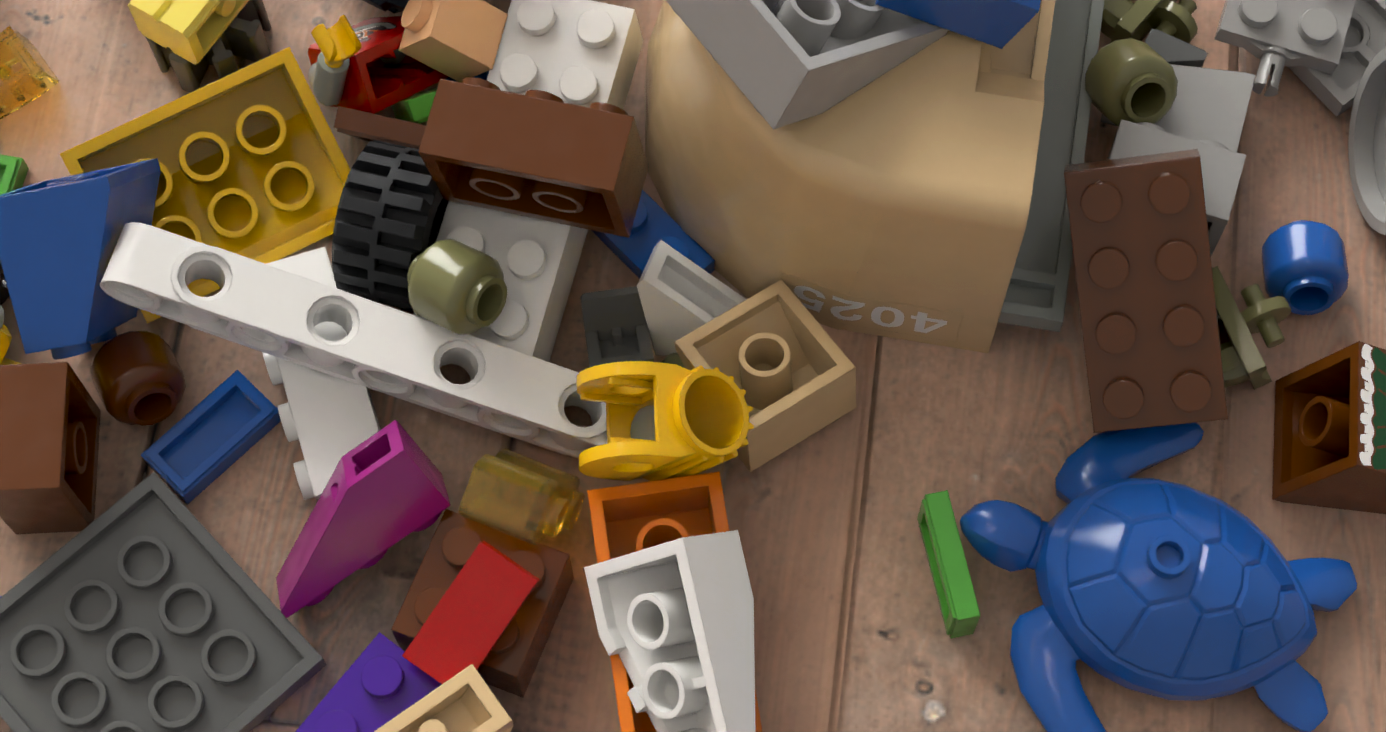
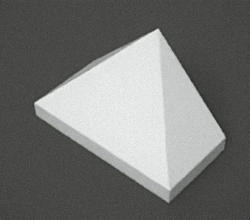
[637,240,747,356]

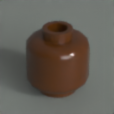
[90,331,186,426]

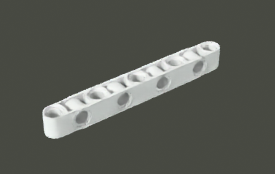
[100,222,655,478]

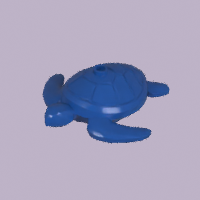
[960,422,1357,732]

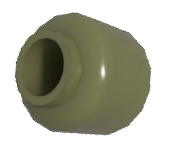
[1085,38,1178,127]
[407,239,507,335]

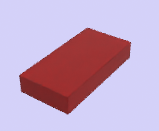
[402,541,540,684]

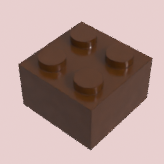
[0,362,101,534]
[391,509,574,698]

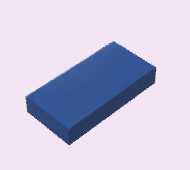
[141,370,281,505]

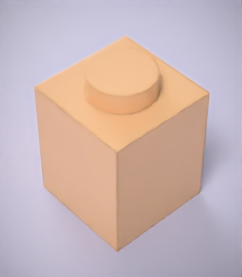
[398,0,508,82]

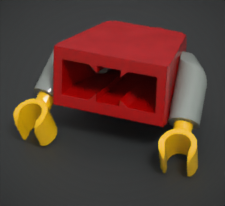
[308,15,448,114]

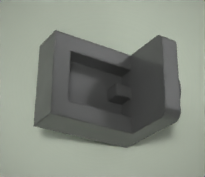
[580,286,654,367]

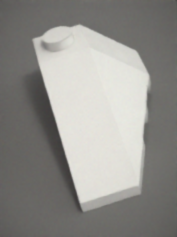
[584,530,756,732]

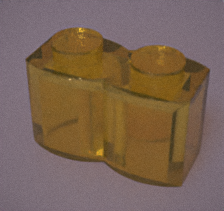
[458,448,585,546]

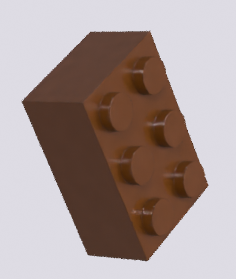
[418,77,649,238]

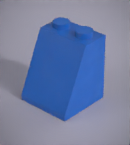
[0,158,161,360]

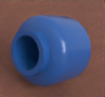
[1262,220,1349,315]

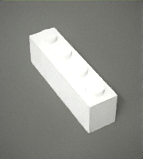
[262,247,381,501]

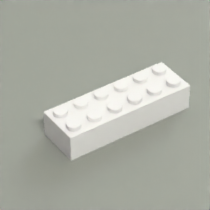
[413,0,643,362]

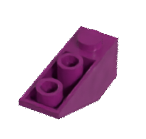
[276,419,451,618]

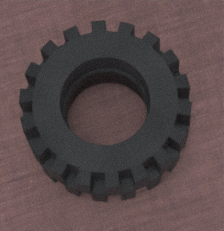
[332,140,449,311]

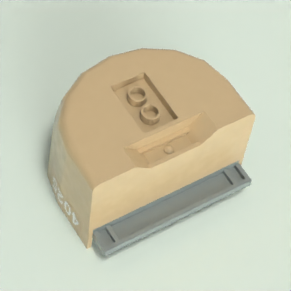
[645,0,1104,353]

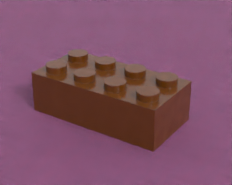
[1064,149,1228,433]

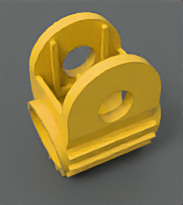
[576,361,754,481]

